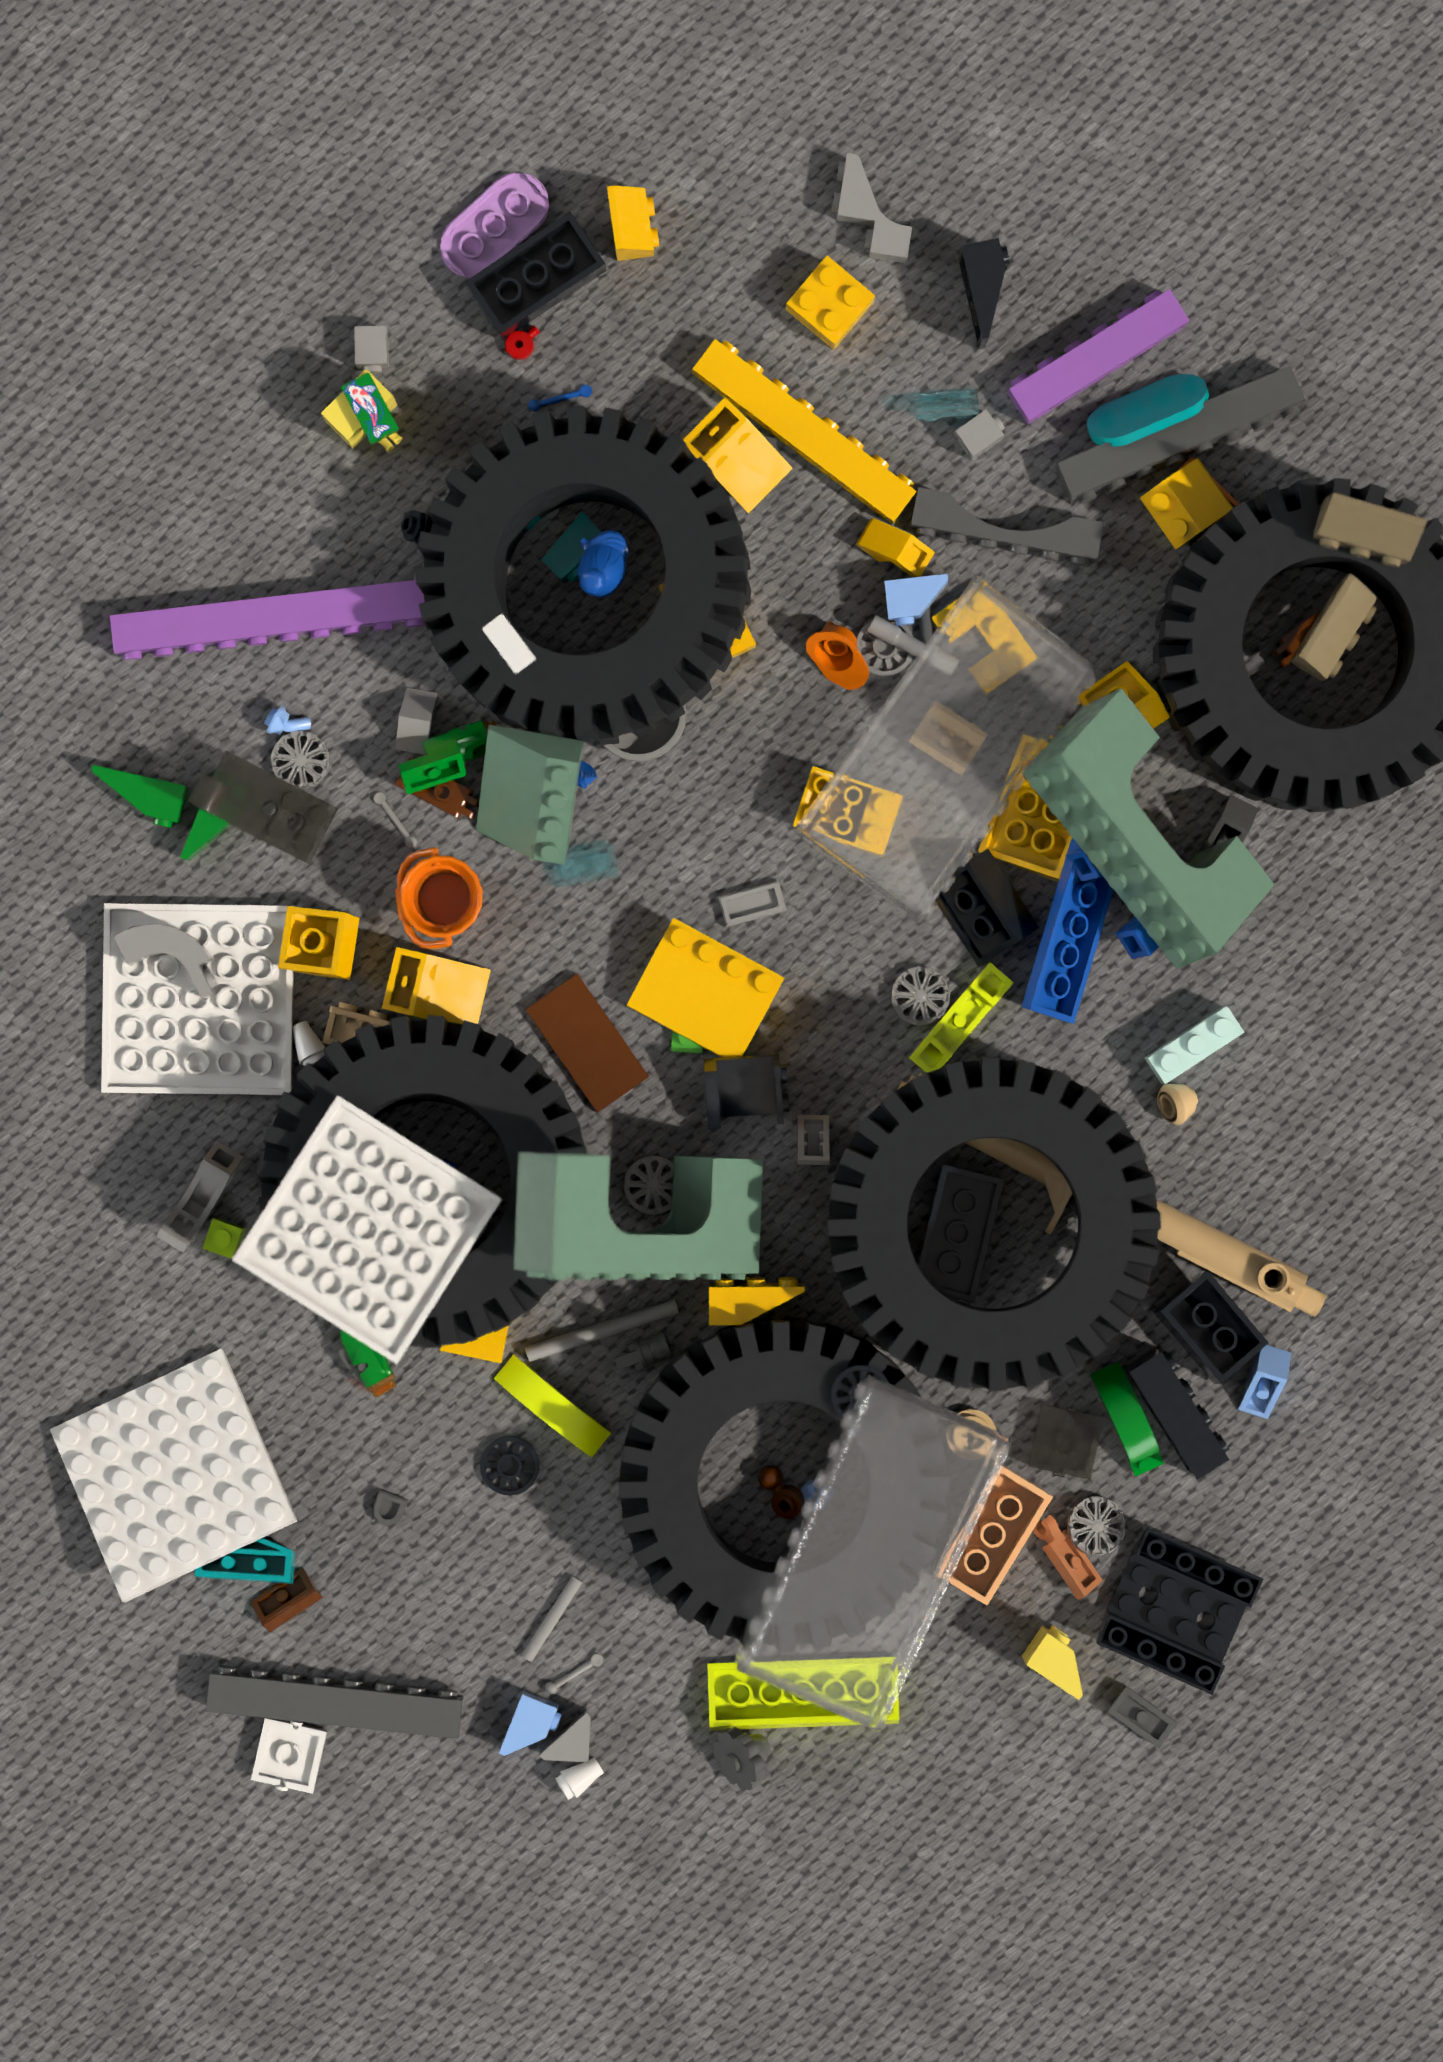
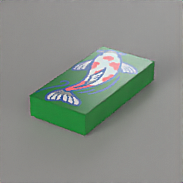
[341,372,399,445]

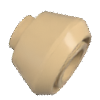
[1157,1084,1198,1125]

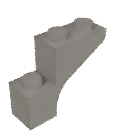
[832,153,912,263]

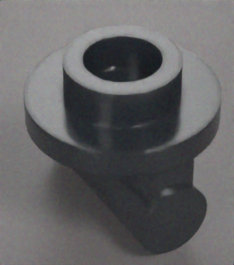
[401,510,433,545]

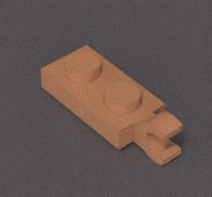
[1033,1515,1103,1600]

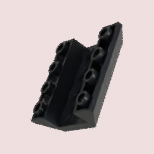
[1096,1527,1264,1695]

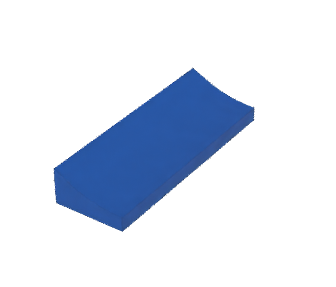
[1022,838,1114,1024]

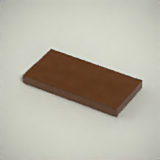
[526,974,649,1113]

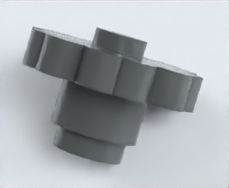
[713,1727,771,1791]

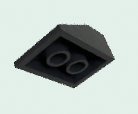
[958,238,1010,349]

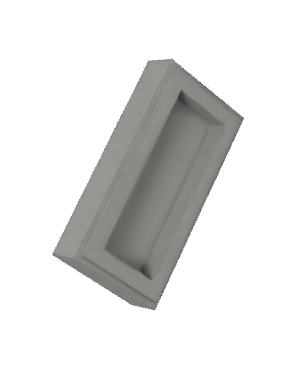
[718,880,787,927]

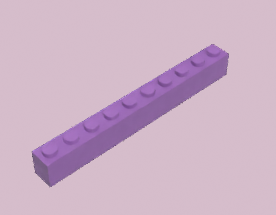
[110,580,424,660]

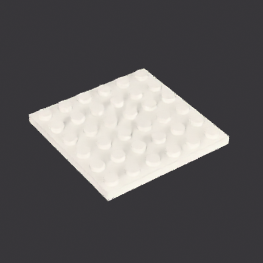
[101,903,295,1095]
[232,1095,502,1364]
[50,1349,297,1603]

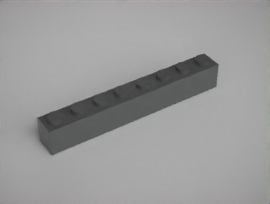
[1056,366,1305,505]
[206,1665,464,1739]

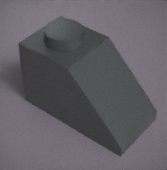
[1199,794,1258,852]

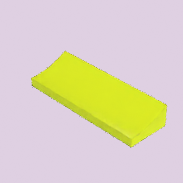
[707,1656,899,1731]

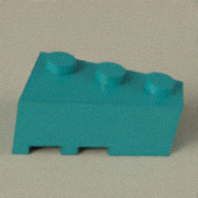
[195,1538,296,1584]

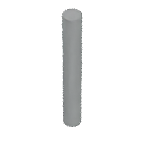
[522,1575,583,1662]

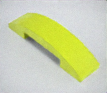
[909,963,1014,1073]
[494,1354,611,1457]

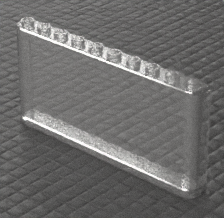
[793,575,1099,921]
[734,1375,1011,1732]

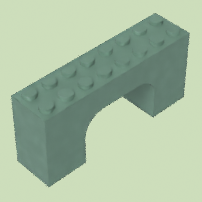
[1022,688,1275,969]
[514,1152,763,1280]

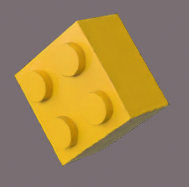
[786,255,875,350]

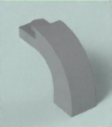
[113,924,218,999]
[156,1141,243,1253]

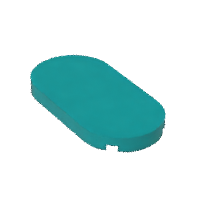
[1087,374,1209,447]

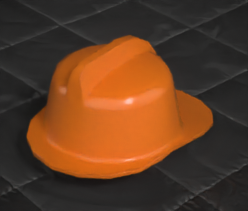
[806,621,869,690]

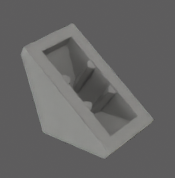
[395,688,438,755]
[797,1115,830,1165]
[539,1709,591,1762]

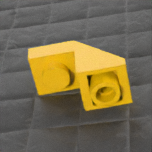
[856,518,935,578]

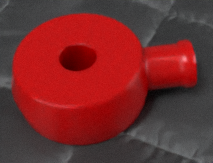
[505,325,540,360]

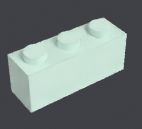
[1144,1006,1244,1084]

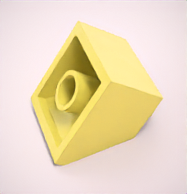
[1022,1625,1083,1700]

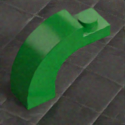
[1090,1361,1164,1477]

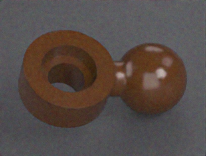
[758,1465,805,1519]

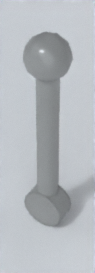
[373,792,417,848]
[545,1654,603,1694]

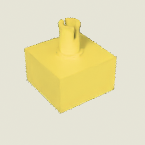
[321,369,402,452]

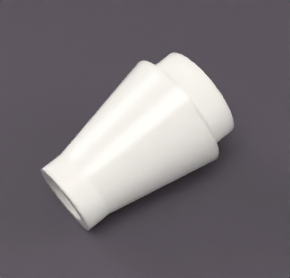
[292,1021,325,1066]
[555,1757,604,1800]

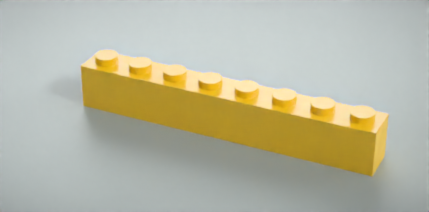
[692,339,917,525]

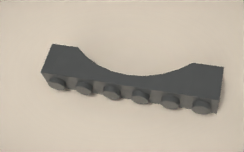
[910,487,1104,567]

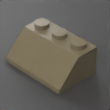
[1312,493,1427,568]
[1290,574,1377,682]

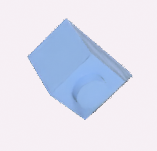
[884,574,948,626]
[1238,1345,1292,1419]
[499,1690,562,1756]

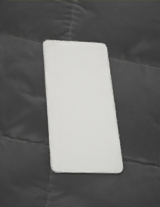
[482,614,535,673]

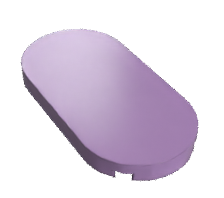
[440,173,549,278]

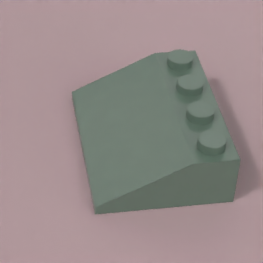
[476,725,584,865]

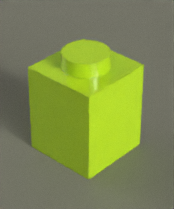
[202,1217,246,1259]

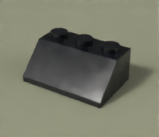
[927,849,1039,967]
[1153,1270,1269,1384]

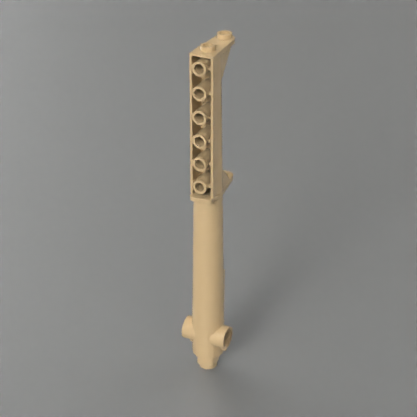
[897,1072,1327,1317]

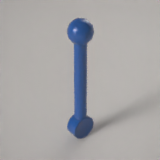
[528,385,592,412]

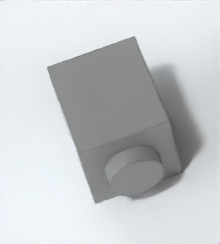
[354,326,389,374]
[954,409,1005,461]

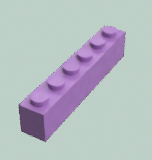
[1007,289,1190,425]

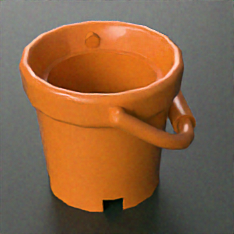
[395,847,483,949]

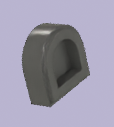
[372,1489,409,1526]

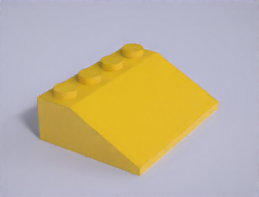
[978,734,1072,882]
[626,918,784,1057]

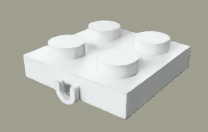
[251,1718,327,1794]

